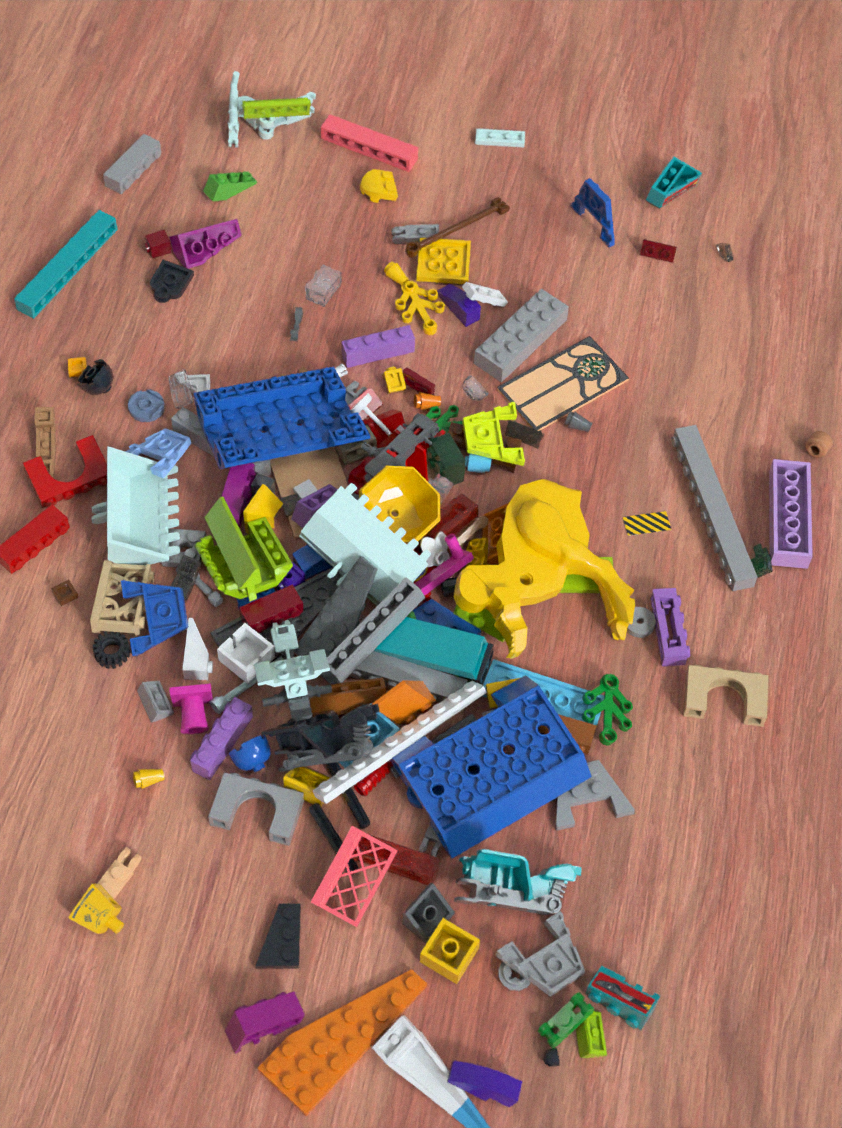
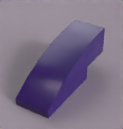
[447,1061,523,1108]

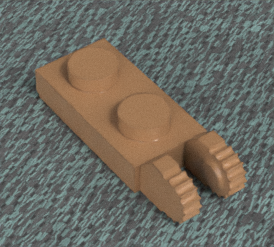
[447,515,489,554]

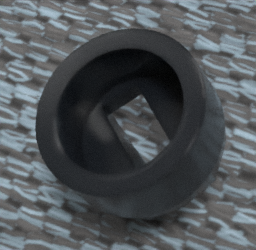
[543,1047,560,1067]

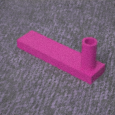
[415,534,474,596]

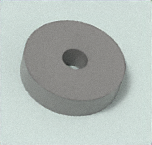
[627,607,656,638]

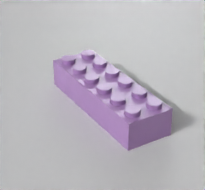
[769,459,812,569]

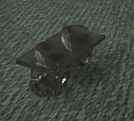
[505,420,545,448]

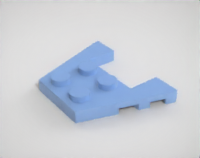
[125,428,192,478]

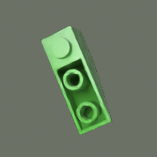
[203,171,257,201]

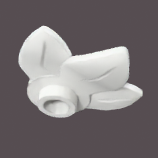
[420,531,450,567]

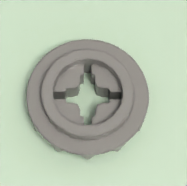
[499,962,531,991]

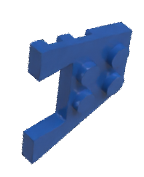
[570,178,615,248]
[121,580,189,657]
[412,599,481,635]

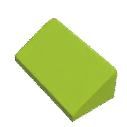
[576,1011,607,1058]

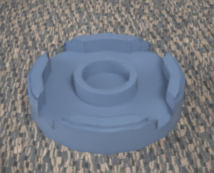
[128,390,165,422]

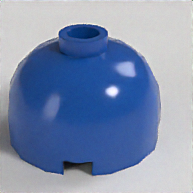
[229,735,271,773]

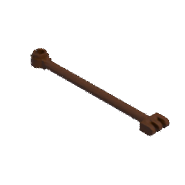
[405,197,510,258]

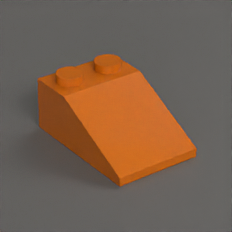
[372,680,436,725]

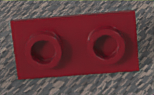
[640,239,677,263]

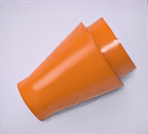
[413,392,441,410]

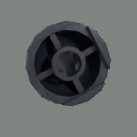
[77,359,114,395]

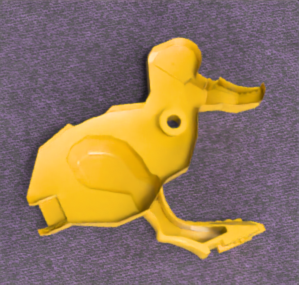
[454,479,635,659]

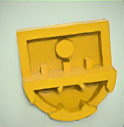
[359,169,398,203]

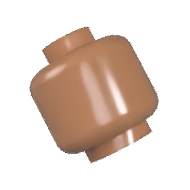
[805,431,833,458]

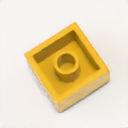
[420,918,480,984]

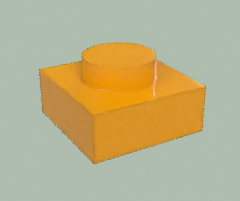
[68,357,87,377]

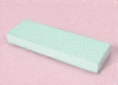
[475,129,525,147]

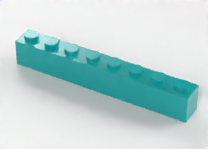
[14,210,118,319]

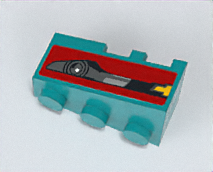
[646,156,702,208]
[586,966,661,1030]

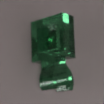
[750,543,773,578]

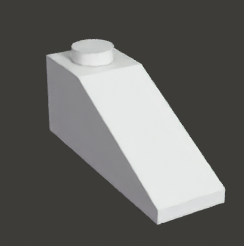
[183,618,213,680]

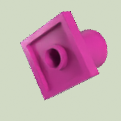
[170,683,213,734]

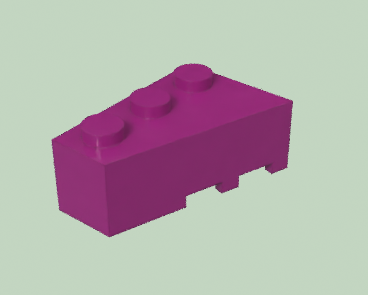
[221,463,256,529]
[224,991,305,1054]

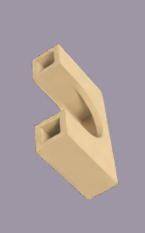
[683,665,768,727]

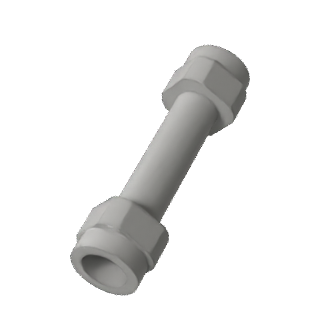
[191,572,223,607]

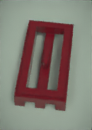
[403,367,435,395]

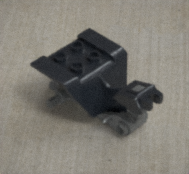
[261,704,380,772]

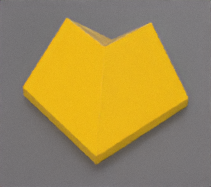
[243,484,283,534]

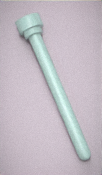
[210,655,284,714]

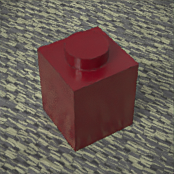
[144,229,172,259]

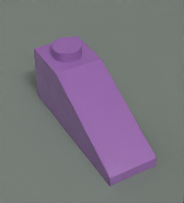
[291,484,338,528]

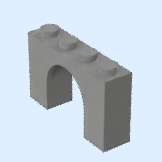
[208,773,304,846]

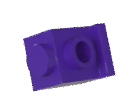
[276,562,305,590]

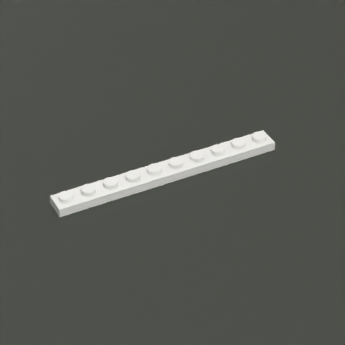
[313,681,486,804]

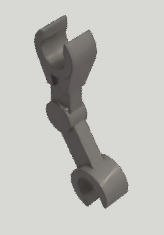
[290,307,303,341]

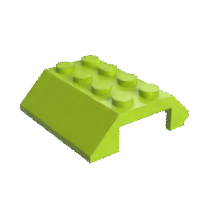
[195,517,293,599]

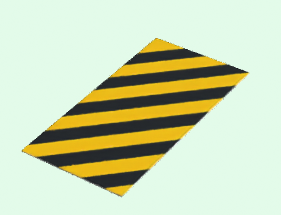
[623,511,672,536]

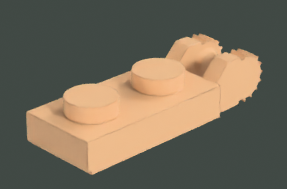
[98,847,142,899]

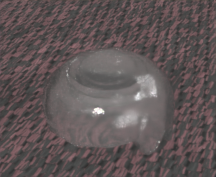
[462,375,489,401]

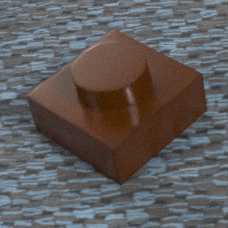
[51,580,79,606]

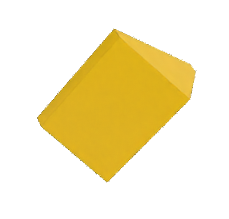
[283,767,330,807]

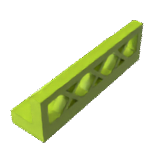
[242,98,311,119]

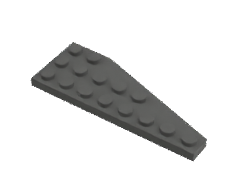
[210,567,343,680]

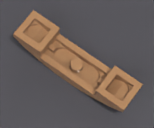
[35,407,56,478]

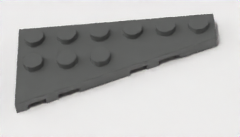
[293,556,377,685]

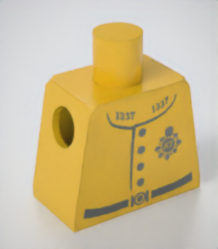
[68,883,124,934]

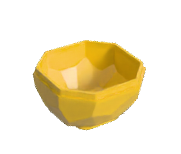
[359,465,440,544]

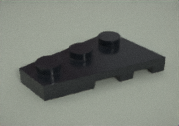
[255,904,301,969]

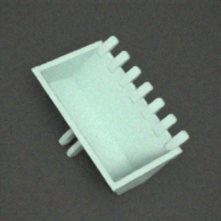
[92,446,180,566]
[299,483,431,606]

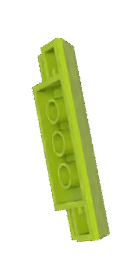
[204,497,262,601]

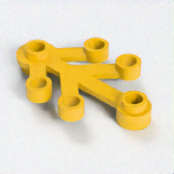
[395,281,445,335]

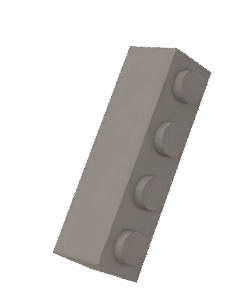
[103,134,161,194]

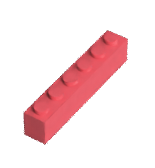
[321,114,418,172]

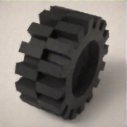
[93,631,130,669]

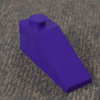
[437,284,481,327]

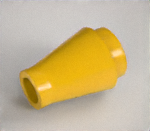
[384,261,409,286]
[133,768,164,789]

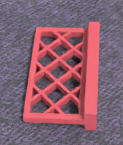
[311,826,398,927]

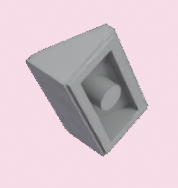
[137,681,174,722]

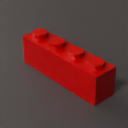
[0,504,70,574]

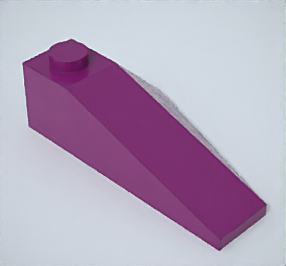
[169,219,242,269]

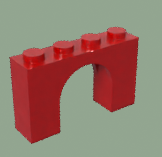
[23,435,107,508]

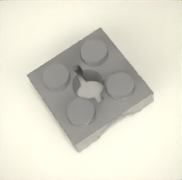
[161,529,207,569]

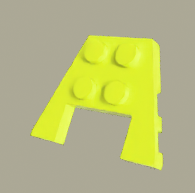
[462,402,525,466]

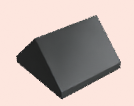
[402,883,455,944]

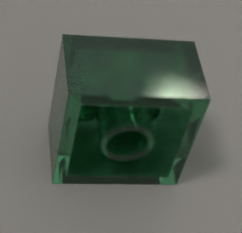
[427,433,466,489]

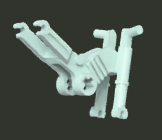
[228,71,316,147]

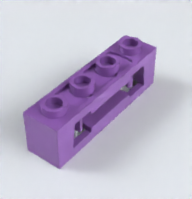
[650,588,690,667]

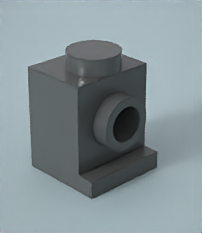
[251,474,275,500]

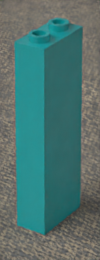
[373,609,488,680]

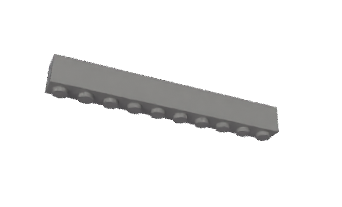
[671,425,757,591]

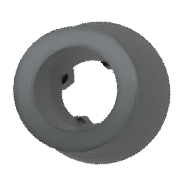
[564,411,592,432]

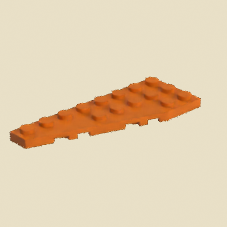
[257,969,428,1116]

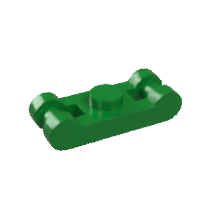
[538,992,594,1048]

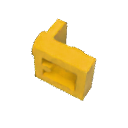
[382,367,406,394]

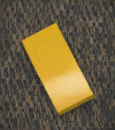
[465,538,488,568]

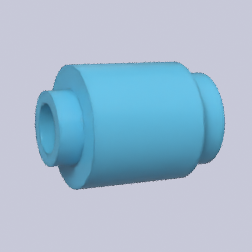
[464,453,491,473]

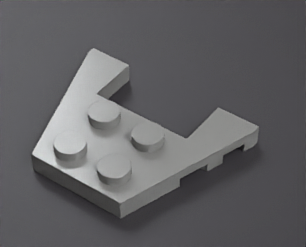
[556,760,635,831]
[495,911,585,997]

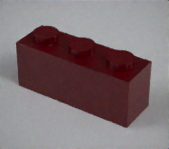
[239,584,304,633]

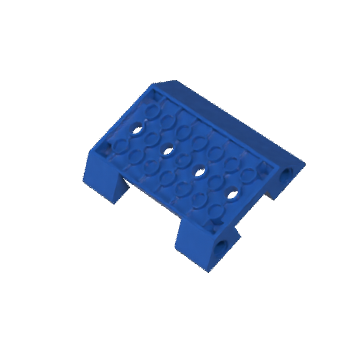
[193,367,370,469]
[390,675,592,859]

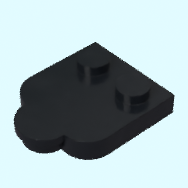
[150,260,195,303]

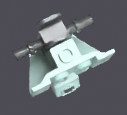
[254,620,332,721]

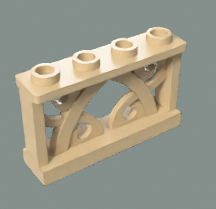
[90,560,154,635]

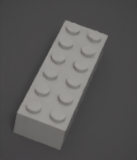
[474,289,569,382]

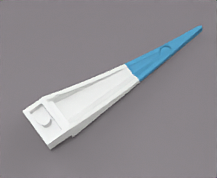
[372,1015,490,1128]

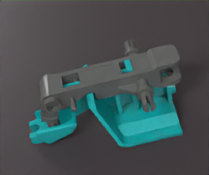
[454,849,582,915]

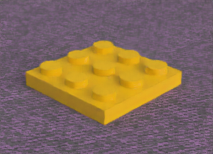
[416,237,471,284]

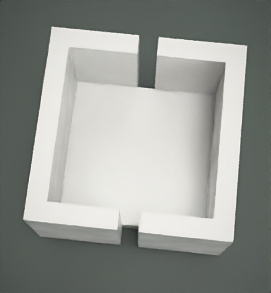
[217,623,275,684]

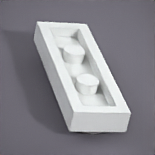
[462,282,508,307]

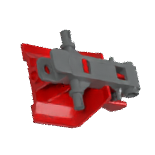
[351,413,445,483]

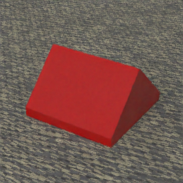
[363,409,405,446]

